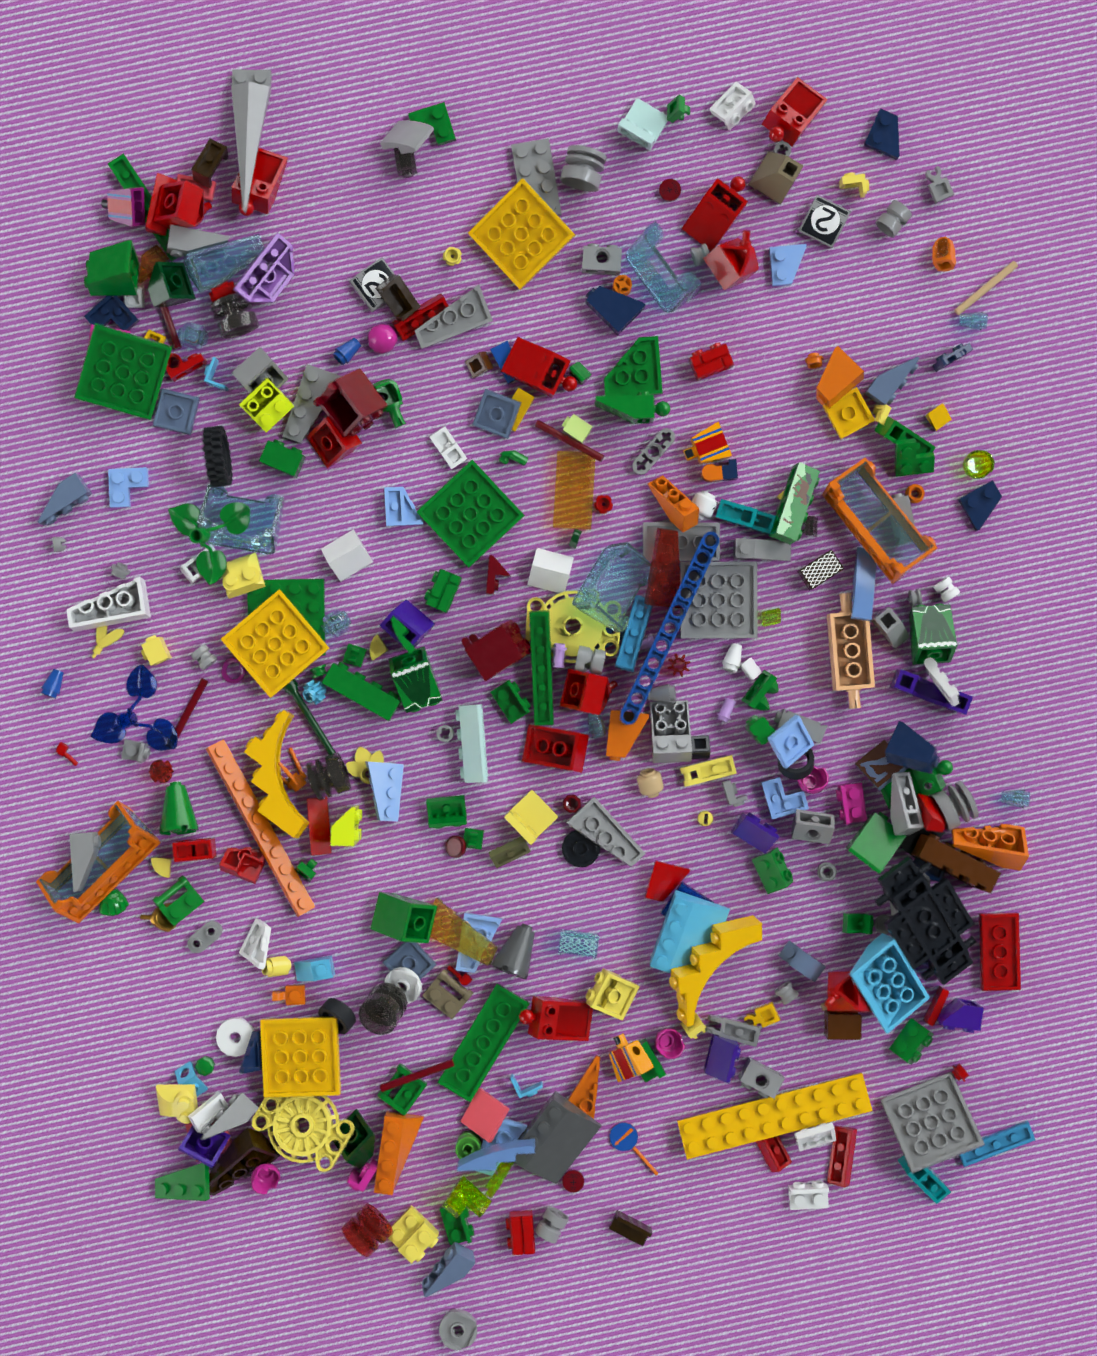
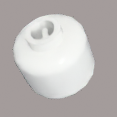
[692,490,717,521]

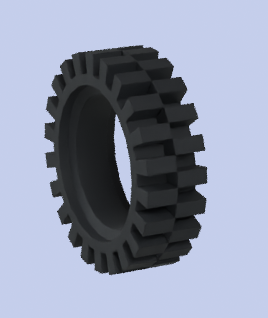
[202,425,233,487]

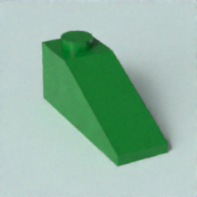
[874,416,936,454]

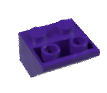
[379,599,435,647]
[731,812,780,854]
[937,998,984,1033]
[703,1034,741,1083]

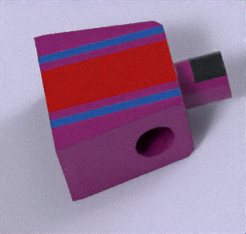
[101,187,145,227]

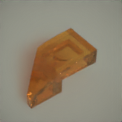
[138,244,169,284]

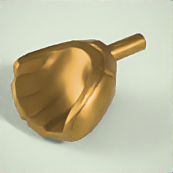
[140,903,176,932]

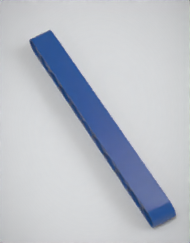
[619,532,720,725]

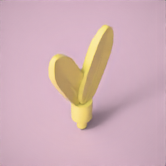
[92,626,124,658]

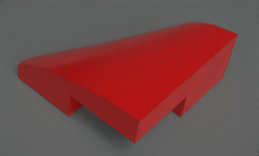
[916,794,945,832]
[219,847,266,884]
[645,860,690,902]

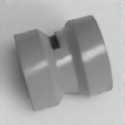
[190,644,217,671]

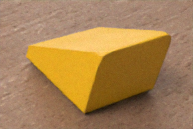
[925,403,952,431]

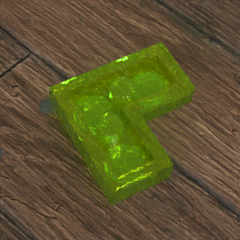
[485,1162,515,1198]
[442,1176,492,1218]

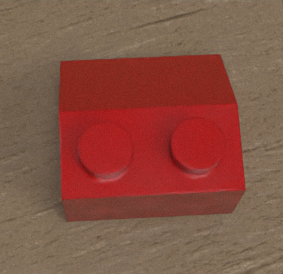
[306,417,362,468]

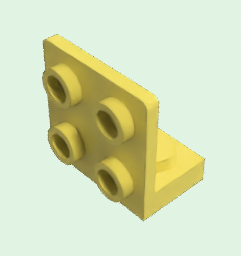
[504,790,558,845]

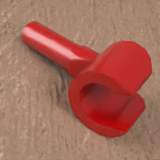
[56,742,78,766]
[447,965,473,985]

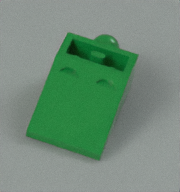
[594,392,670,424]
[881,760,953,809]

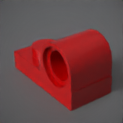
[166,353,208,382]

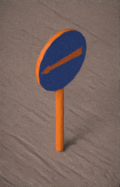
[610,1122,658,1175]

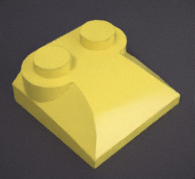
[222,552,266,599]
[156,1085,198,1124]

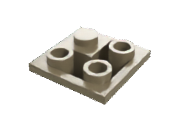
[748,151,803,205]

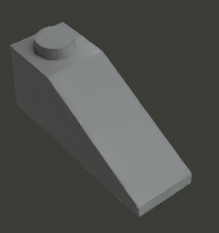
[166,225,229,258]
[733,538,791,561]
[890,772,924,836]
[69,831,101,892]

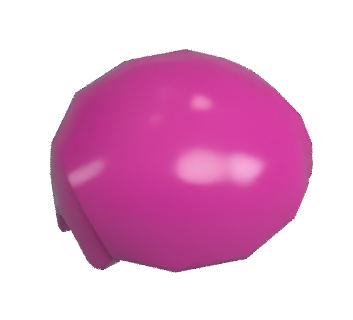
[367,324,398,354]
[798,766,829,794]
[654,1028,685,1059]
[251,1163,281,1195]

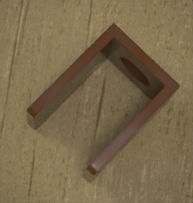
[824,1010,862,1040]

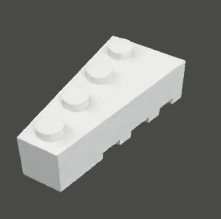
[66,576,151,632]

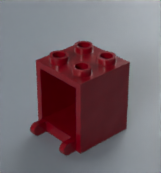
[313,368,388,437]
[461,620,531,681]

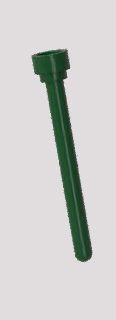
[283,679,339,762]

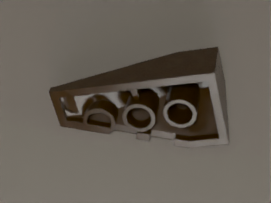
[209,1128,280,1196]

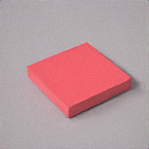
[460,1088,510,1143]

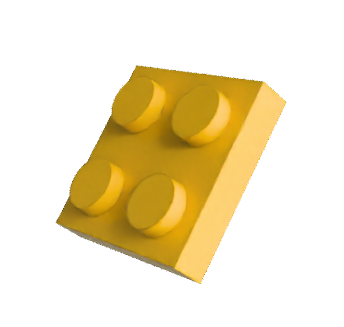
[822,387,875,440]

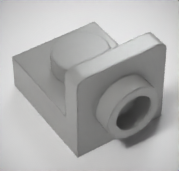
[121,739,150,763]
[721,780,748,807]

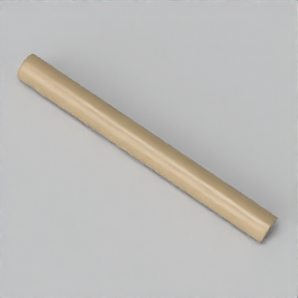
[954,261,1018,315]

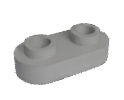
[187,921,223,953]

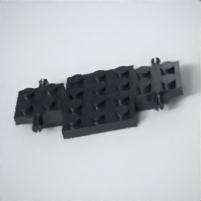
[875,856,977,985]

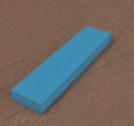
[615,595,654,672]
[959,1121,1035,1167]

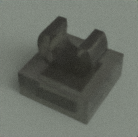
[802,516,818,537]

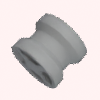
[690,244,709,267]
[775,981,799,1005]

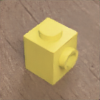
[141,635,172,666]

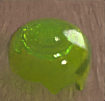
[962,450,995,479]

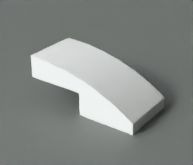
[429,426,467,469]

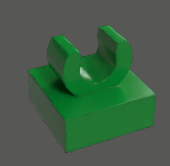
[667,95,690,123]
[343,643,367,667]
[464,828,484,850]
[295,859,317,882]

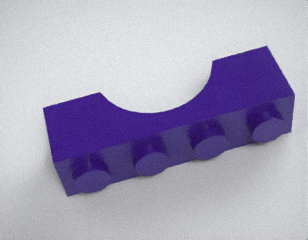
[890,669,973,715]

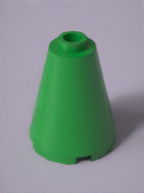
[159,782,199,835]

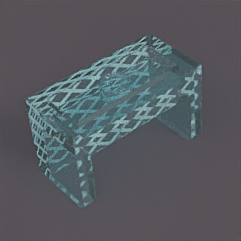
[558,929,599,959]

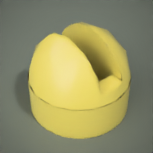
[697,811,713,826]

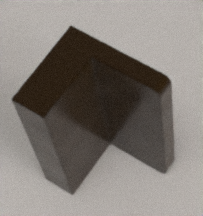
[609,1210,652,1246]

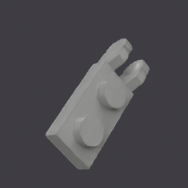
[705,1014,761,1047]

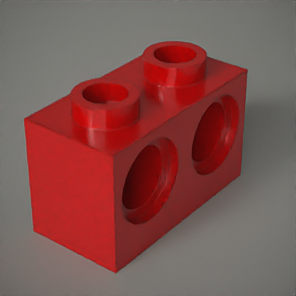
[172,837,217,862]

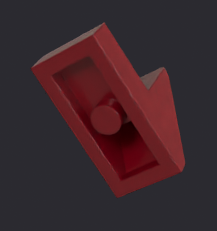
[486,555,511,595]

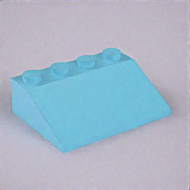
[650,890,730,973]
[849,933,930,1034]

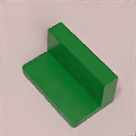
[639,1038,666,1082]

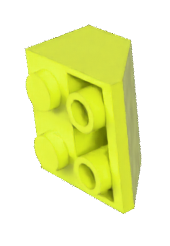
[239,378,294,433]
[331,805,363,846]

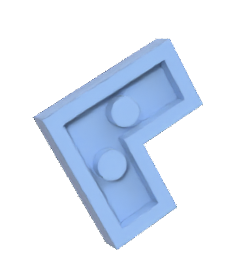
[108,467,149,508]
[761,777,809,819]

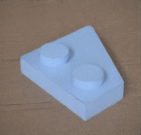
[769,244,807,287]
[384,487,423,527]

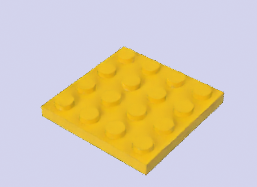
[468,178,576,290]
[221,589,330,698]
[260,1016,341,1097]

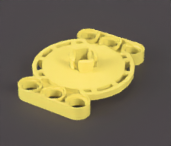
[525,590,621,663]
[251,1096,355,1172]

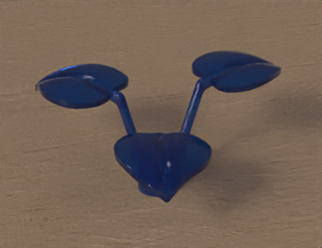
[91,664,178,751]

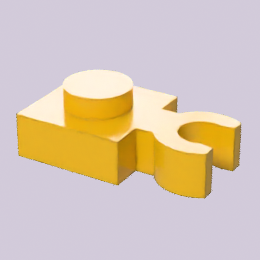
[744,1002,781,1028]

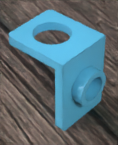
[204,357,229,391]
[175,1061,208,1096]
[510,1074,543,1099]

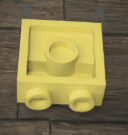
[586,968,640,1021]
[385,1205,439,1264]

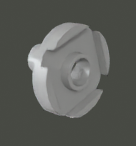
[439,1309,477,1350]

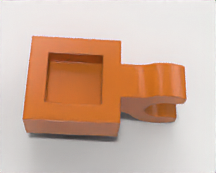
[272,984,306,1005]

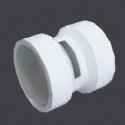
[933,576,960,603]

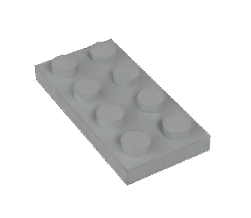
[511,138,562,216]
[643,522,720,562]

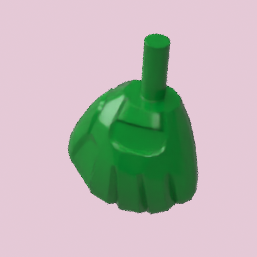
[99,888,129,916]

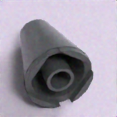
[491,923,535,980]

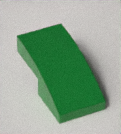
[391,616,417,656]

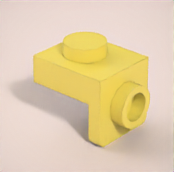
[839,172,869,198]

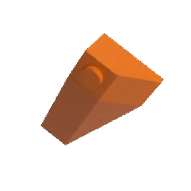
[951,824,1029,871]

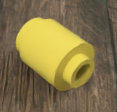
[261,956,291,977]

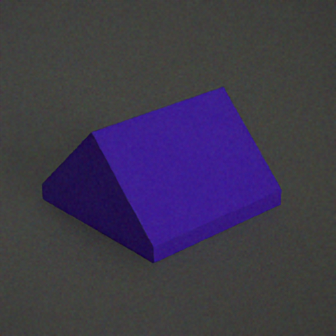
[178,1124,231,1168]

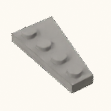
[415,285,493,349]
[282,364,342,444]
[566,797,646,867]

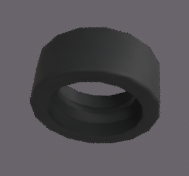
[778,748,814,780]
[318,998,356,1034]

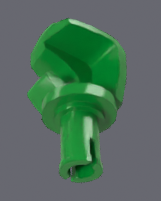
[372,379,406,428]

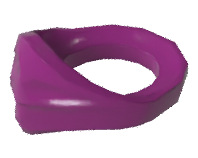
[221,657,247,684]

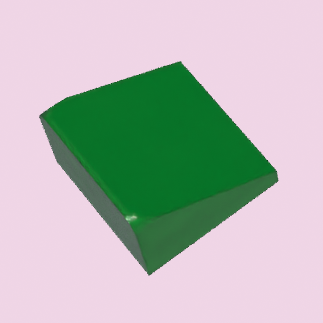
[569,362,592,385]

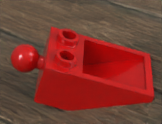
[762,77,828,147]
[231,148,288,216]
[681,176,748,252]
[500,337,577,398]
[519,996,593,1041]

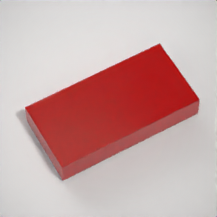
[923,986,950,1026]

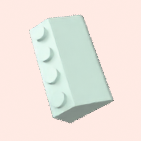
[456,704,488,783]

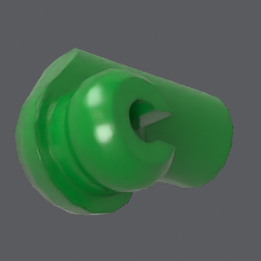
[499,450,528,466]

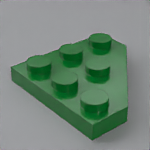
[604,336,663,396]

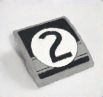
[799,195,851,248]
[349,258,394,312]

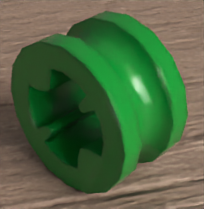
[309,664,328,679]

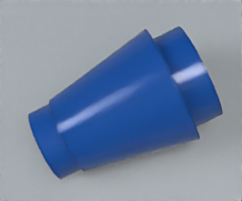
[333,338,361,365]
[41,669,64,699]

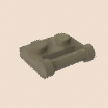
[422,969,474,1019]

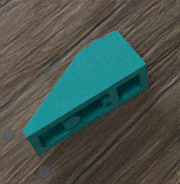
[897,1155,951,1204]

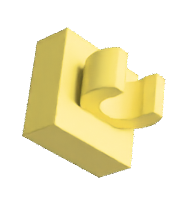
[680,1012,706,1039]

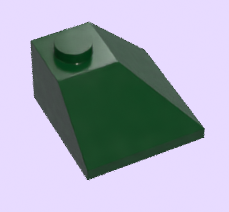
[148,261,196,307]
[333,1109,375,1169]

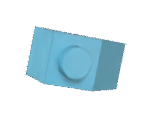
[294,955,335,981]

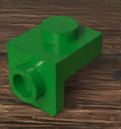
[842,913,874,935]

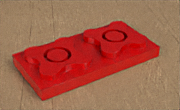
[979,912,1021,991]

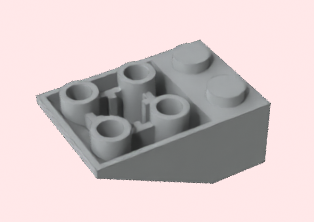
[650,700,692,763]

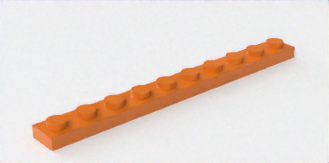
[206,739,315,917]

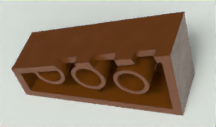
[911,833,1001,894]

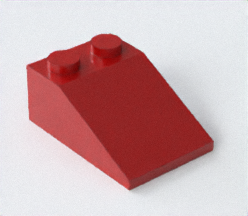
[522,724,589,773]

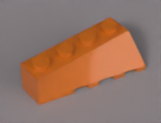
[374,1111,424,1195]

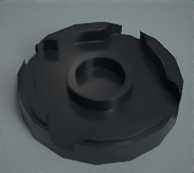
[562,830,600,867]

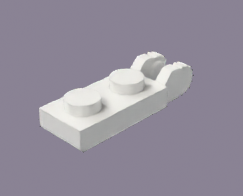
[924,657,959,707]

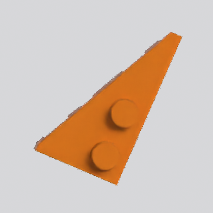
[567,1054,600,1119]

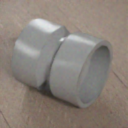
[875,200,912,238]
[574,645,606,675]
[535,1206,569,1244]

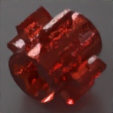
[667,654,691,677]
[149,760,174,783]

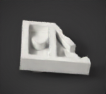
[239,919,271,970]

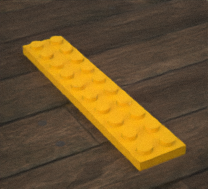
[677,1073,873,1159]

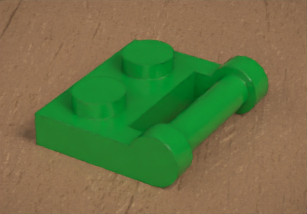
[152,875,205,927]
[377,1063,427,1116]

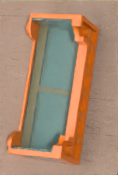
[822,457,938,584]
[36,801,161,923]

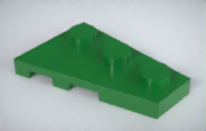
[155,1163,210,1201]

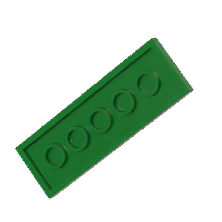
[437,983,530,1102]

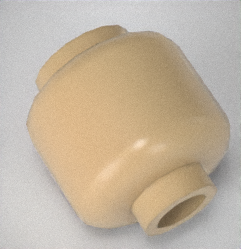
[637,768,664,798]

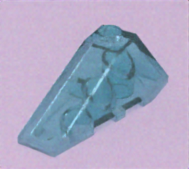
[183,234,264,292]

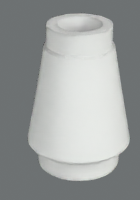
[722,643,742,673]

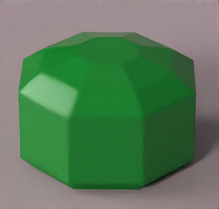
[195,1056,215,1076]

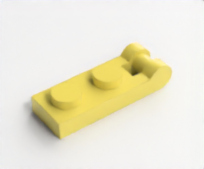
[680,755,737,787]

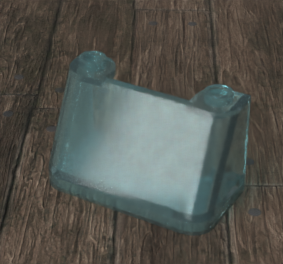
[626,221,702,313]
[197,484,284,554]
[572,542,659,632]

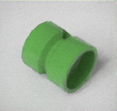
[455,1130,482,1159]

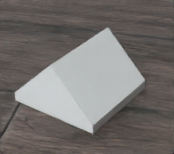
[321,529,373,582]
[527,548,574,593]

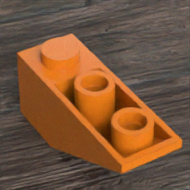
[648,475,699,532]

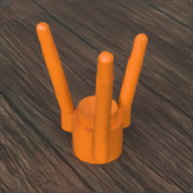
[278,747,307,792]

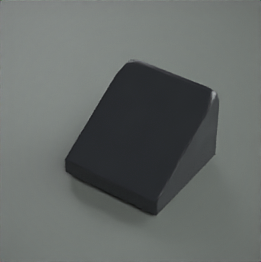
[691,735,711,759]

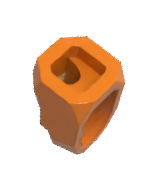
[932,236,956,272]

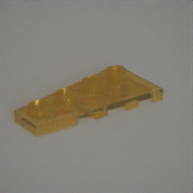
[430,897,498,966]

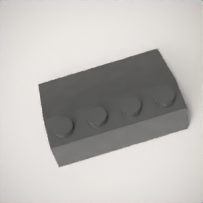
[515,1091,602,1184]

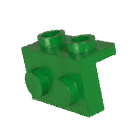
[426,795,467,829]
[752,847,793,894]
[889,1018,934,1065]

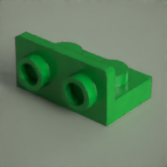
[490,680,531,724]
[440,1200,475,1246]

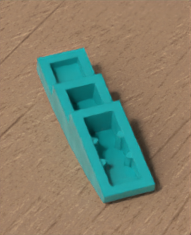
[716,499,776,535]

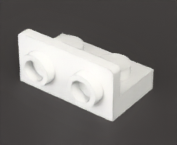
[709,82,756,130]
[794,1122,836,1151]
[788,1181,829,1210]

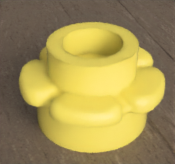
[443,247,462,266]

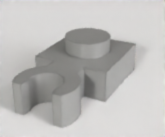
[925,166,954,204]

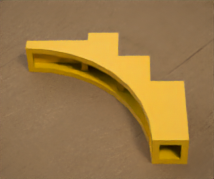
[244,710,310,838]
[669,915,762,1027]

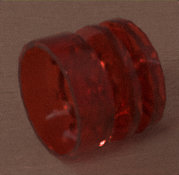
[342,1203,393,1257]

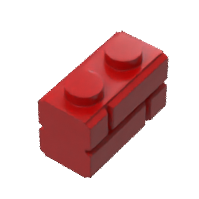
[689,342,734,381]
[506,1210,535,1255]

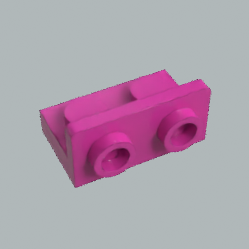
[836,782,867,824]
[347,1159,378,1192]

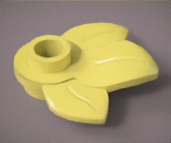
[346,747,384,784]

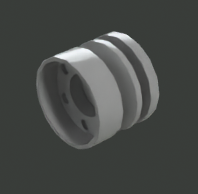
[560,145,607,192]
[930,781,979,831]

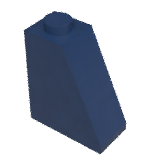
[585,286,646,336]
[885,721,940,774]

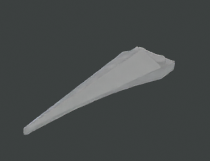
[231,69,272,213]

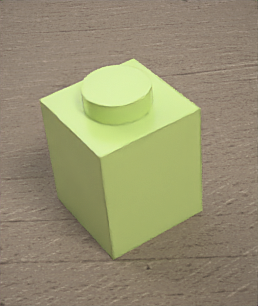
[562,414,593,444]

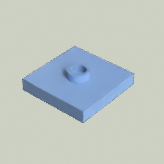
[767,714,814,769]

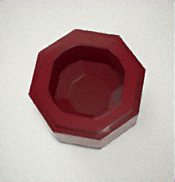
[563,794,581,813]

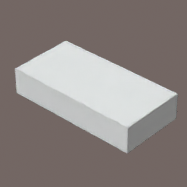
[188,1092,229,1133]

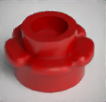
[594,495,613,514]
[952,1063,969,1082]

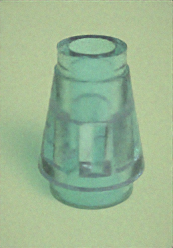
[959,311,988,331]
[588,713,607,738]
[1001,789,1030,808]

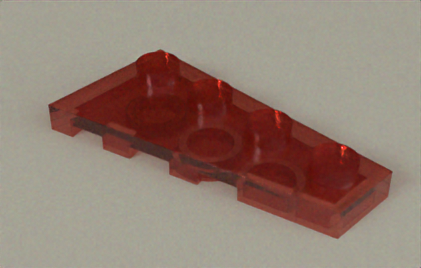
[644,528,681,609]

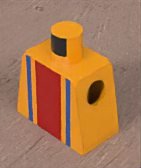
[683,422,732,465]
[609,1033,654,1082]

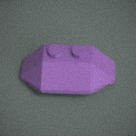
[234,233,295,303]

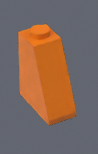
[816,346,864,409]
[605,710,649,761]

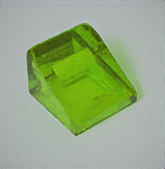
[760,608,781,627]

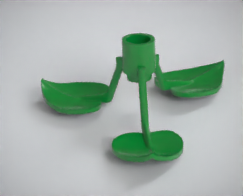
[168,502,250,585]

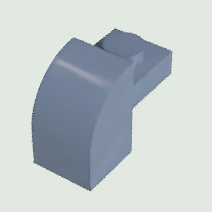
[778,940,826,982]

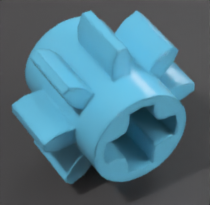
[303,679,326,705]

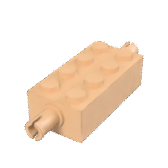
[826,593,875,709]

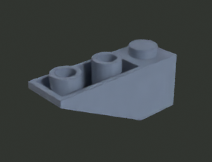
[864,356,920,405]
[38,473,92,526]
[422,1242,476,1297]

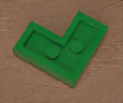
[408,102,456,146]
[894,438,935,477]

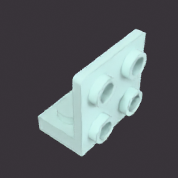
[617,98,668,151]

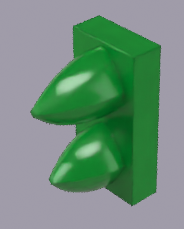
[741,670,779,711]

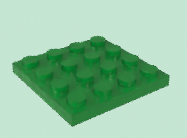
[74,323,172,420]
[416,460,525,568]
[247,579,326,655]

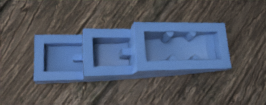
[851,547,876,621]
[457,1138,535,1171]

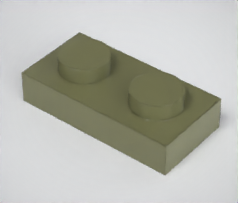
[488,836,531,868]

